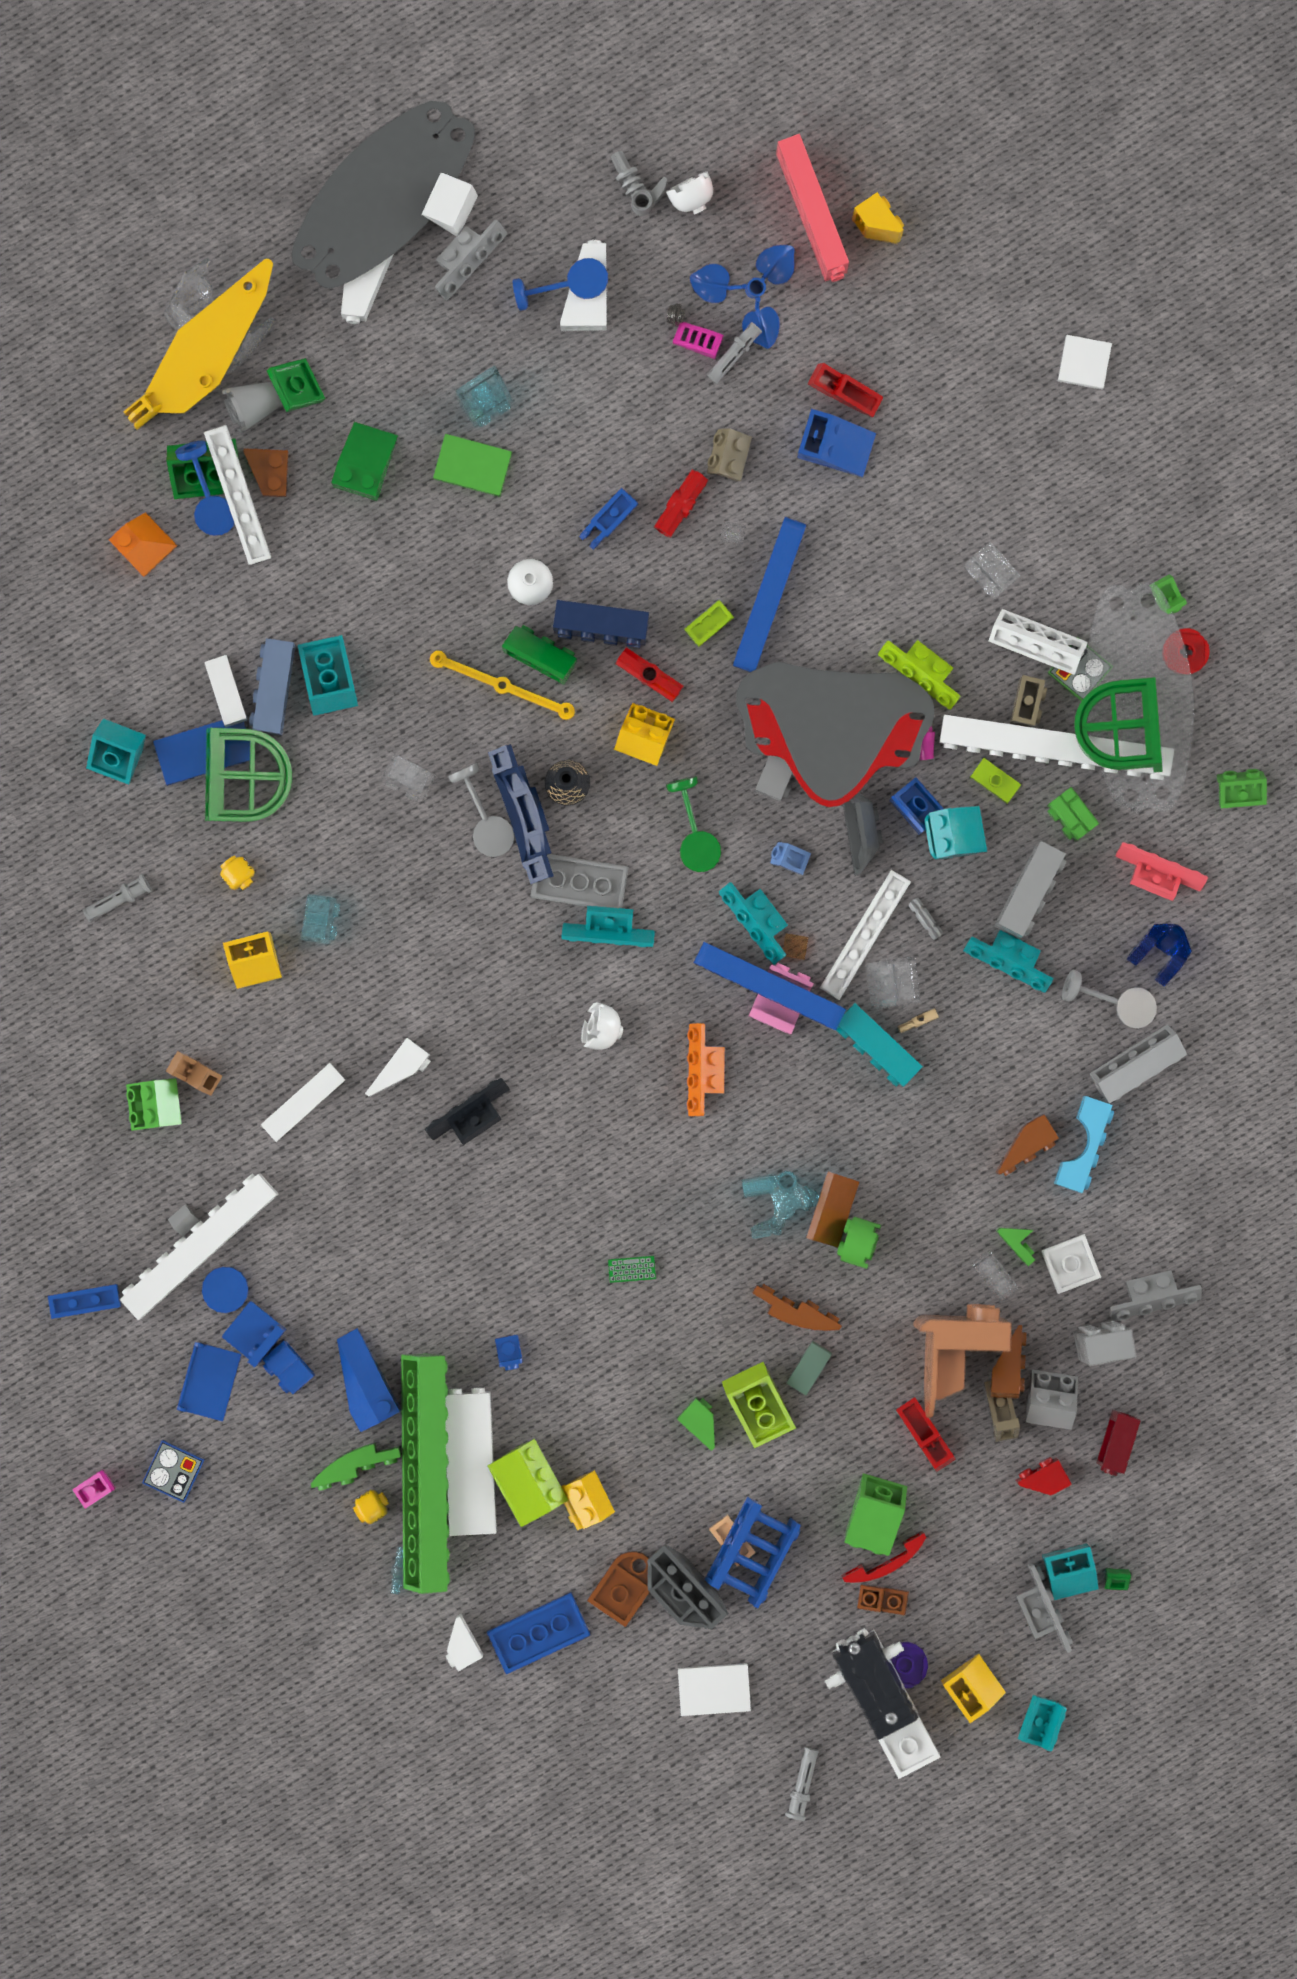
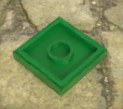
[267,358,325,412]

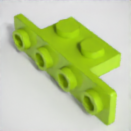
[878,640,961,710]

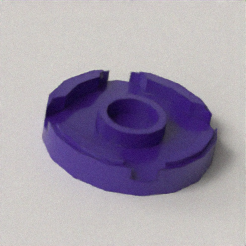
[890,1641,928,1688]

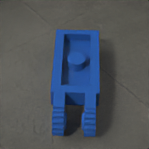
[579,488,639,550]

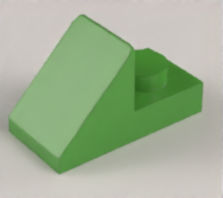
[995,1228,1035,1266]

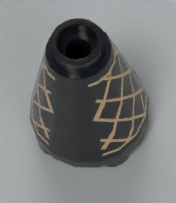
[544,760,590,806]

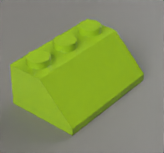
[487,1439,568,1527]

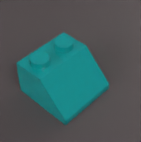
[86,718,146,785]

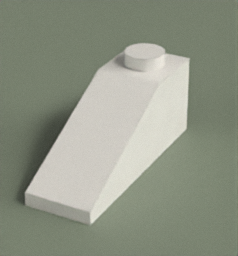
[365,1038,431,1097]

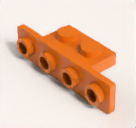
[687,1023,725,1116]

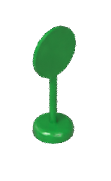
[666,776,721,872]

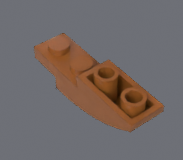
[752,1283,842,1331]

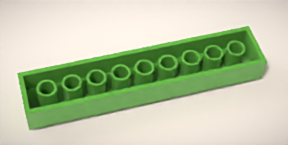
[401,1353,450,1594]

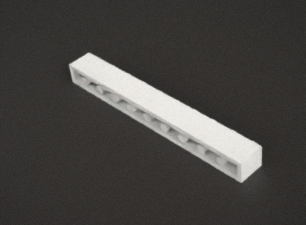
[939,715,1174,780]

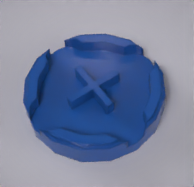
[202,1267,248,1313]

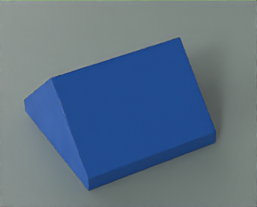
[889,777,943,835]

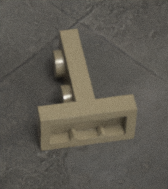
[984,1381,1020,1442]

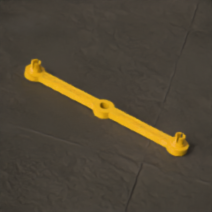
[430,650,575,720]

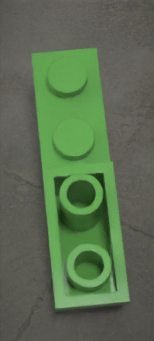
[311,1443,402,1490]

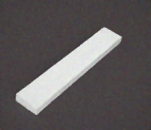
[204,425,271,565]
[820,870,911,1000]

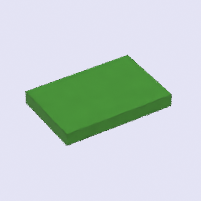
[433,434,512,497]

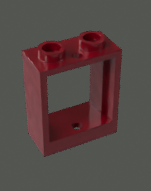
[1096,1410,1141,1476]

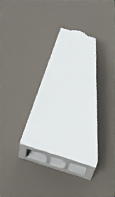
[560,240,607,331]
[341,255,393,324]

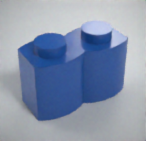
[262,1340,315,1394]

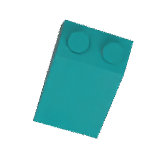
[297,635,358,716]

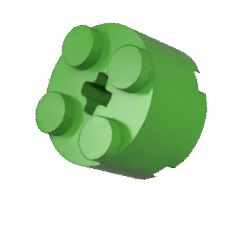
[837,1216,881,1269]

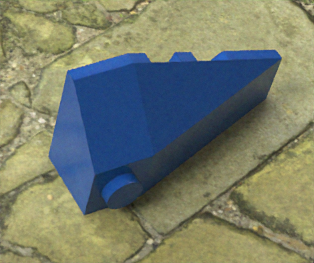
[337,1328,402,1432]

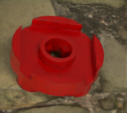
[1162,628,1210,675]

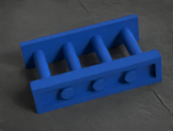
[704,1497,801,1608]

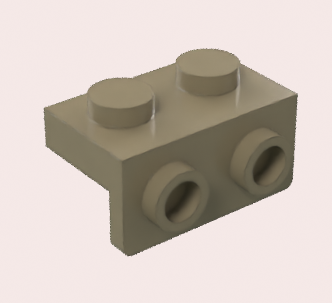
[707,428,752,481]

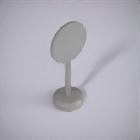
[448,763,514,857]
[1061,969,1157,1029]

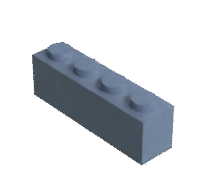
[249,638,296,736]

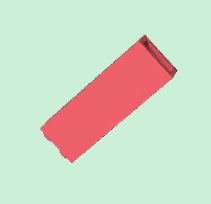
[776,133,849,282]

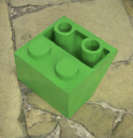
[126,1078,182,1131]

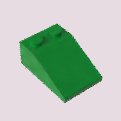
[331,422,398,501]

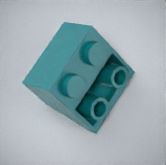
[1042,1543,1099,1600]

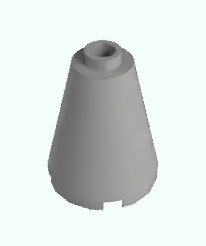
[222,381,283,433]

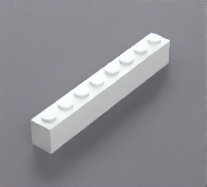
[120,1174,279,1320]

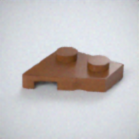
[243,448,289,497]

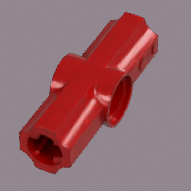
[654,469,708,538]
[615,647,684,703]

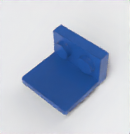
[222,1301,287,1368]

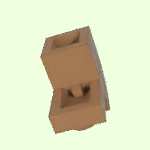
[166,1051,222,1096]

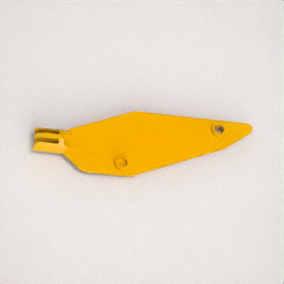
[123,259,273,430]

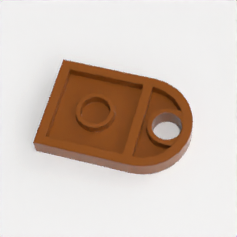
[587,1551,649,1627]

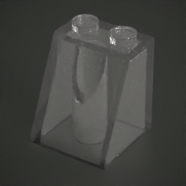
[865,956,920,1010]

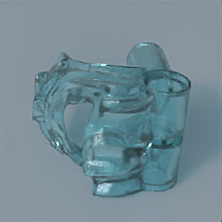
[742,1171,819,1239]

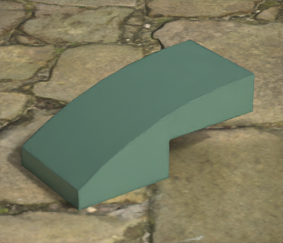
[786,1341,832,1395]

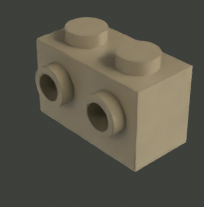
[1010,675,1047,728]

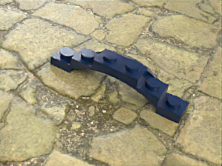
[488,744,554,884]

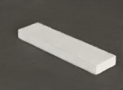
[261,1063,345,1142]

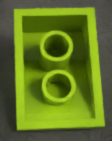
[722,1362,796,1448]

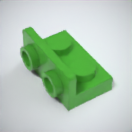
[1217,769,1267,808]

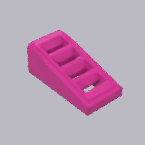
[672,321,724,359]

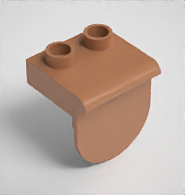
[913,1304,1011,1418]

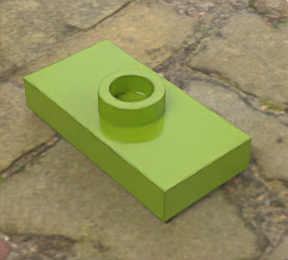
[684,600,734,647]
[970,758,1021,804]

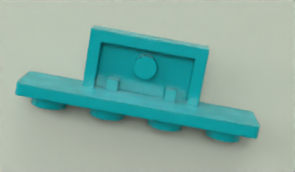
[719,882,788,965]
[561,906,655,947]
[963,930,1053,993]

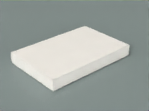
[678,1663,751,1716]

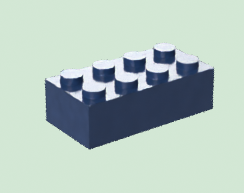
[553,600,649,649]

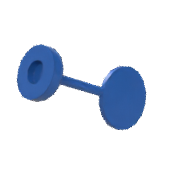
[513,258,608,311]
[175,440,234,536]

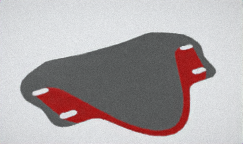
[736,662,934,807]

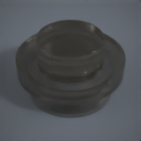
[667,303,685,327]

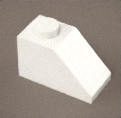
[446,1614,484,1671]

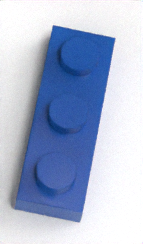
[48,1284,121,1319]

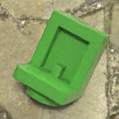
[1149,574,1187,614]

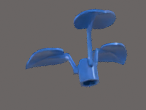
[690,245,795,349]

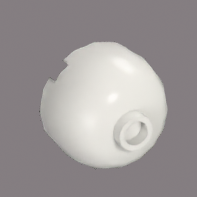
[666,172,713,214]
[507,559,553,606]
[581,1002,623,1050]

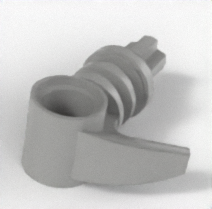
[611,151,667,216]

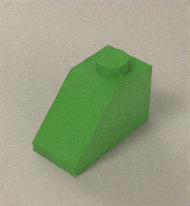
[677,1397,715,1451]

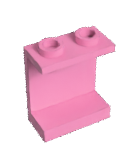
[748,963,814,1035]

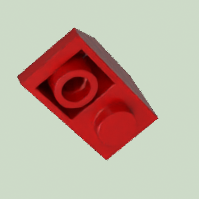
[1016,1457,1072,1496]

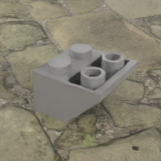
[1025,1369,1078,1430]

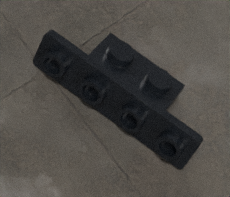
[425,1078,510,1145]

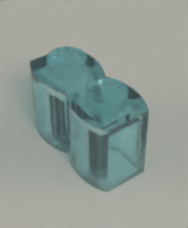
[301,894,340,944]

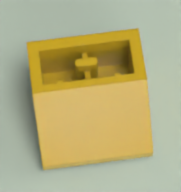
[852,192,904,244]
[614,703,675,766]
[223,931,282,989]
[941,1653,1006,1723]

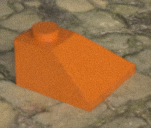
[109,512,177,577]

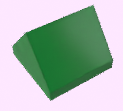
[1105,1568,1131,1590]

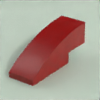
[807,363,884,417]
[896,1397,956,1472]

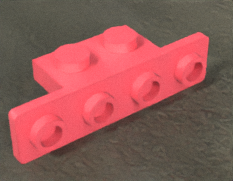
[1115,842,1208,901]

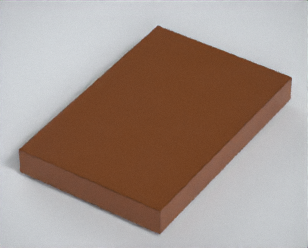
[807,1171,859,1248]

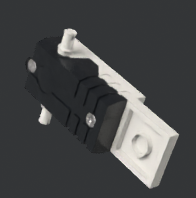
[825,1628,940,1779]

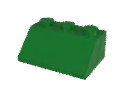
[166,438,240,499]
[502,625,577,685]

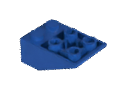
[797,409,876,478]

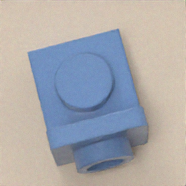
[770,842,811,875]

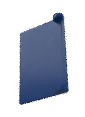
[177,1342,241,1421]

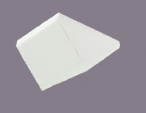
[422,173,478,236]

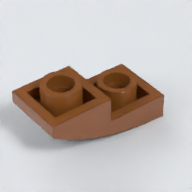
[857,1585,909,1615]

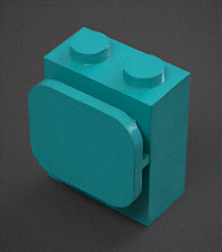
[925,806,988,859]

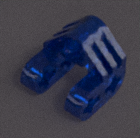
[1126,924,1192,987]

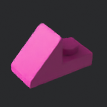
[72,1469,116,1509]

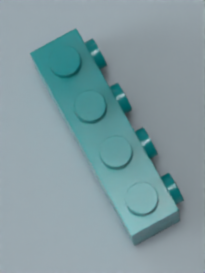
[836,1003,923,1087]

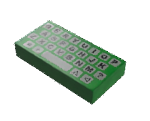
[608,1256,656,1283]

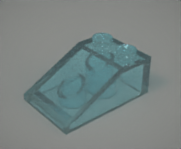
[456,365,513,427]

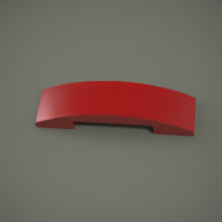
[841,1531,926,1583]

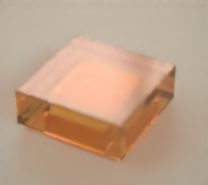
[783,933,809,960]

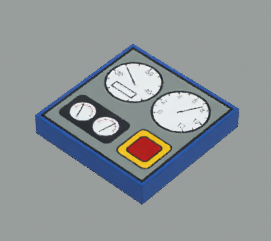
[142,1440,205,1503]

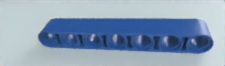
[733,517,807,672]
[693,942,846,1030]

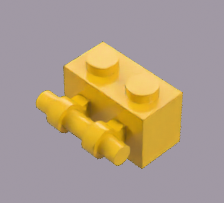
[561,1470,615,1530]

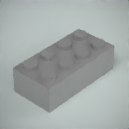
[994,841,1067,939]
[1073,1320,1136,1366]

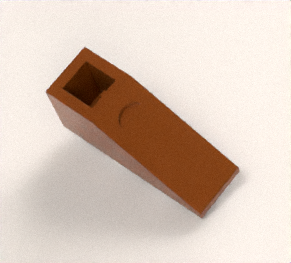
[996,1114,1059,1176]
[991,1325,1026,1399]

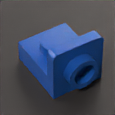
[495,1334,523,1371]

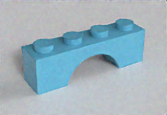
[1054,1096,1114,1193]

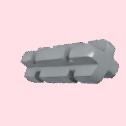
[908,898,943,940]

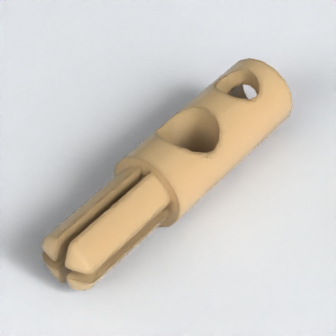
[898,1008,939,1033]

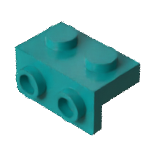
[1018,1695,1067,1752]

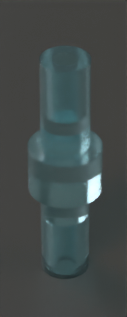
[390,1546,403,1594]

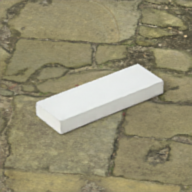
[204,655,247,727]

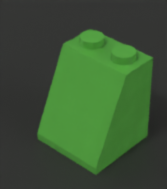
[844,1473,907,1556]

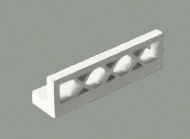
[989,609,1088,675]

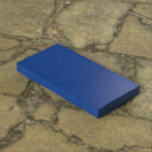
[153,720,250,786]
[487,1592,591,1674]

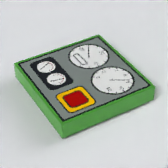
[1048,637,1113,702]

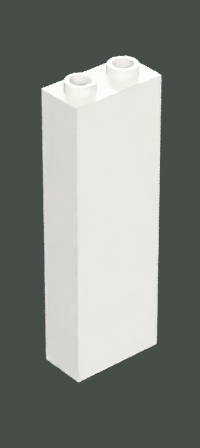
[445,1387,497,1536]

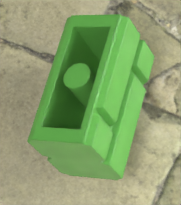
[1047,787,1100,842]

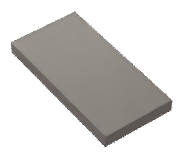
[530,854,629,908]

